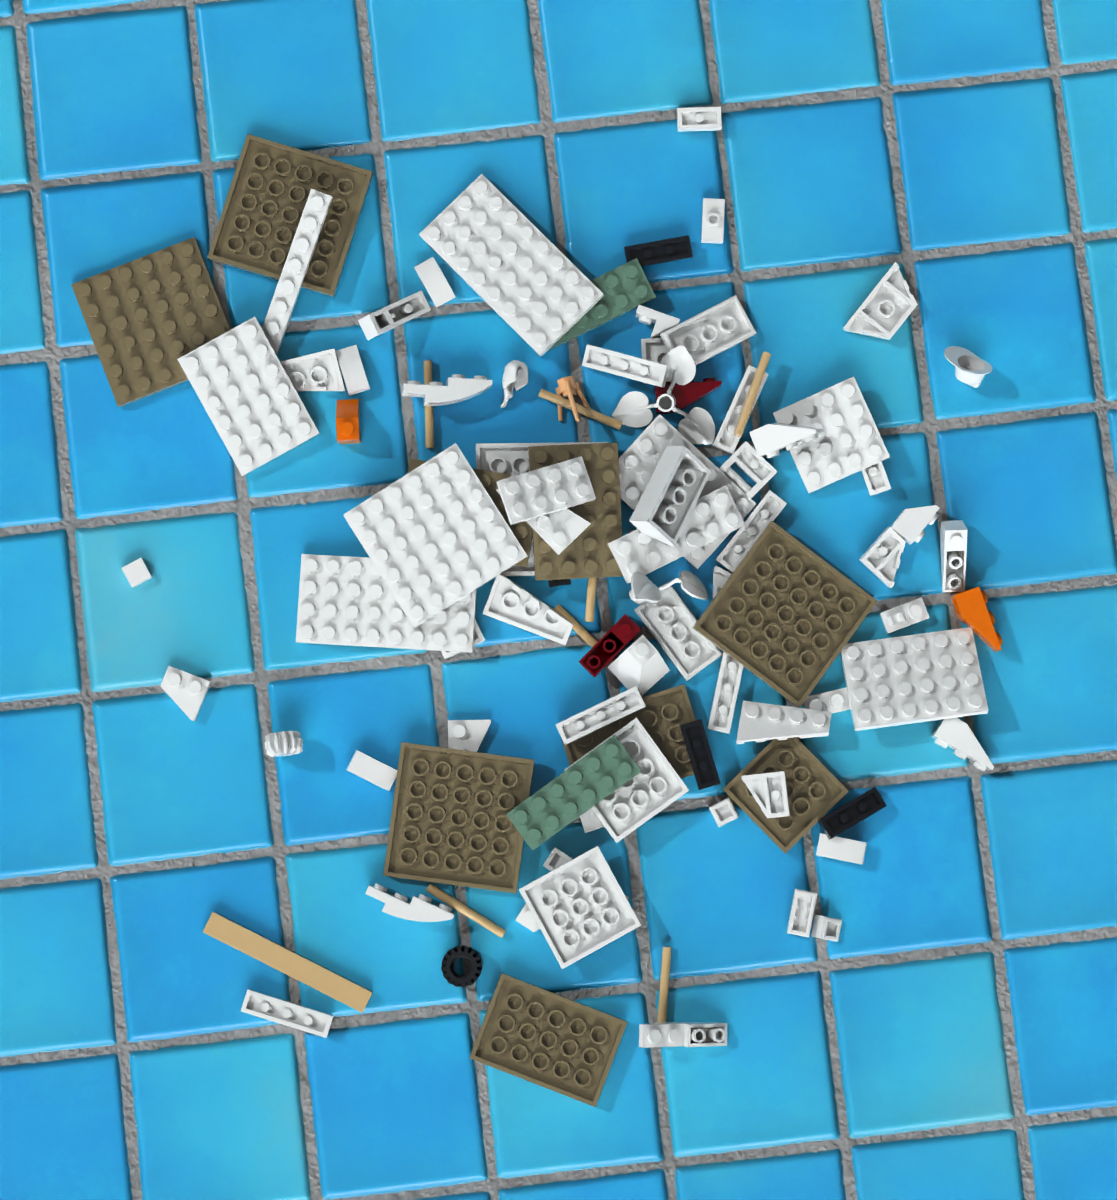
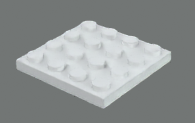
[773,376,890,494]
[564,718,689,843]
[519,846,641,969]

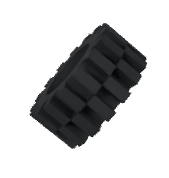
[441,945,482,987]

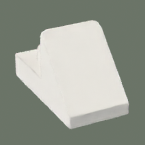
[635,305,680,338]

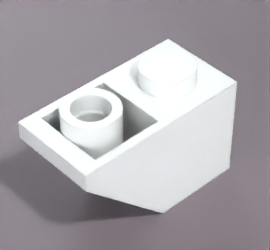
[891,505,940,545]

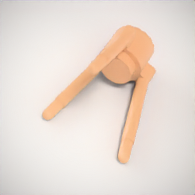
[555,376,591,422]

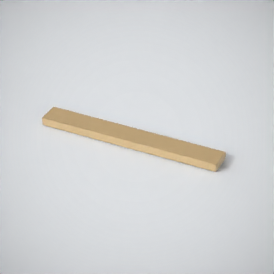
[203,912,373,1013]

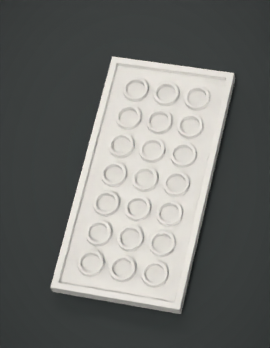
[419,174,604,357]
[296,554,477,653]

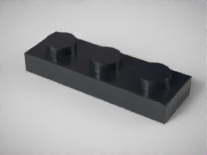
[624,235,693,267]
[679,719,721,790]
[818,787,887,840]

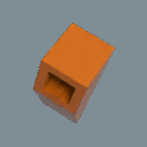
[951,587,1003,652]

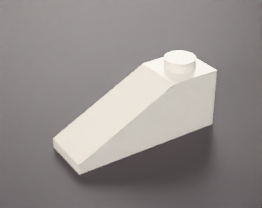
[358,290,431,340]

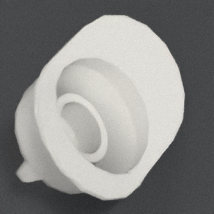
[944,346,992,388]

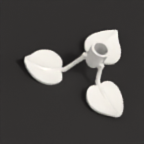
[612,345,715,445]
[628,530,709,604]

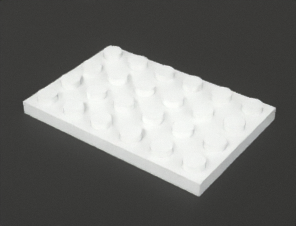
[177,317,320,476]
[618,414,756,569]
[840,627,989,731]

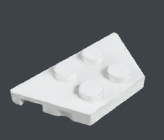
[843,262,918,340]

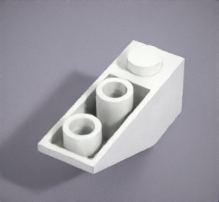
[749,423,824,459]
[940,520,968,592]
[931,718,994,772]

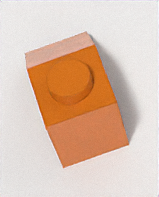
[336,399,361,444]

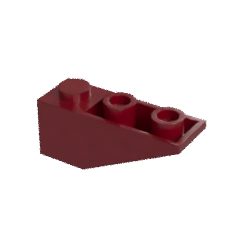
[654,378,722,414]
[579,613,642,677]

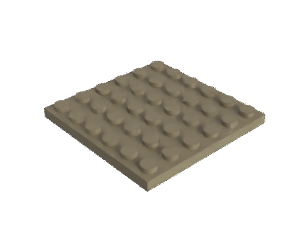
[207,134,373,297]
[71,237,231,407]
[692,521,877,708]
[383,742,534,893]

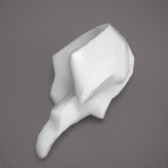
[501,360,528,408]

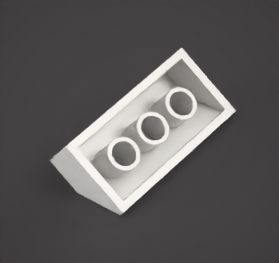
[629,446,712,546]

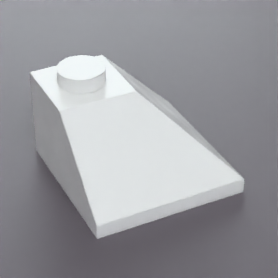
[607,635,670,696]

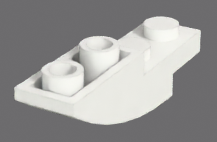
[402,374,492,406]
[365,883,455,922]
[639,1022,727,1048]

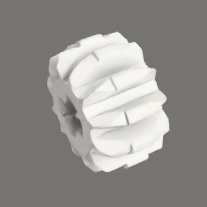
[264,731,303,757]

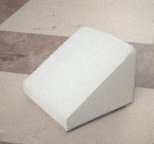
[811,914,842,942]

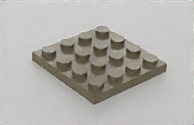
[722,737,849,854]

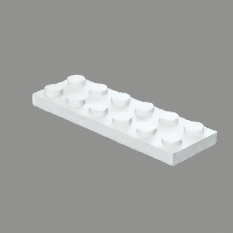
[608,485,745,584]

